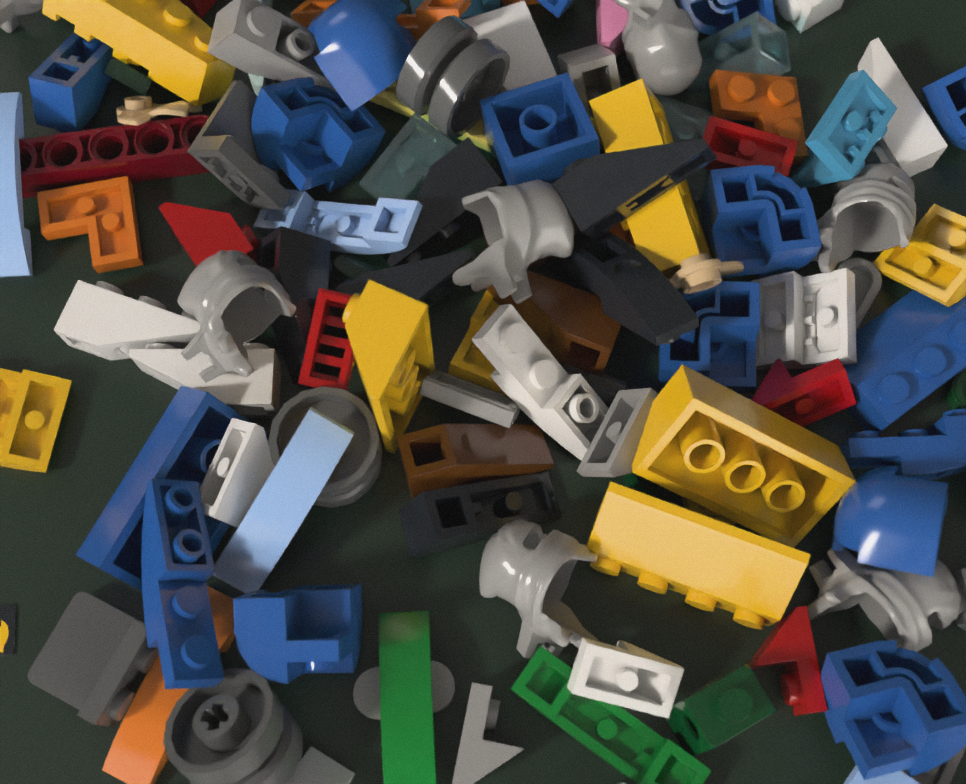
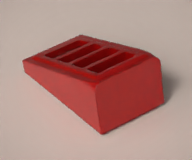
[298,288,356,391]

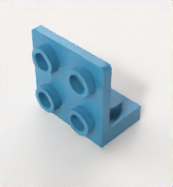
[790,69,897,189]

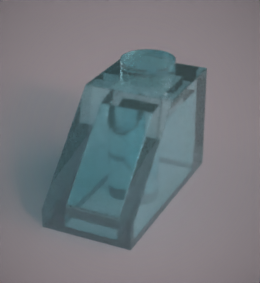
[688,12,791,91]

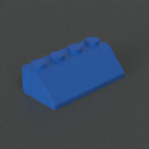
[811,290,966,433]
[76,386,269,591]

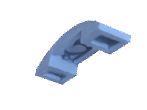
[0,92,33,277]
[253,189,422,254]
[213,407,355,594]

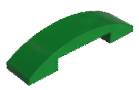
[379,610,437,784]
[510,646,712,784]

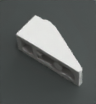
[858,38,948,177]

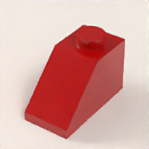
[159,202,259,267]

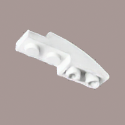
[471,304,609,461]

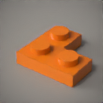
[708,70,808,164]
[37,176,143,274]

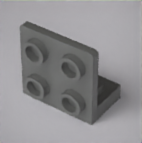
[187,80,291,210]

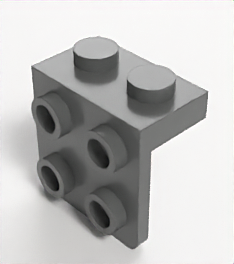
[28,592,159,727]

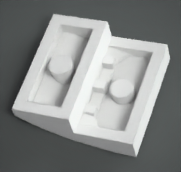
[752,268,857,370]

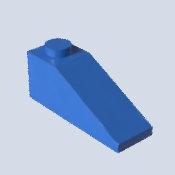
[28,32,120,133]

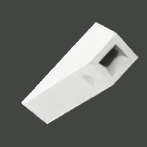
[54,280,200,361]
[129,343,282,418]

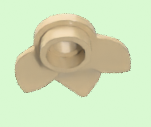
[116,96,202,126]
[669,253,744,294]

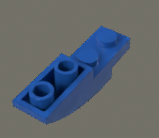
[840,409,966,480]
[141,478,224,689]

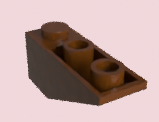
[486,270,622,377]
[396,423,554,499]

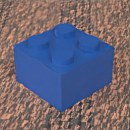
[479,72,600,188]

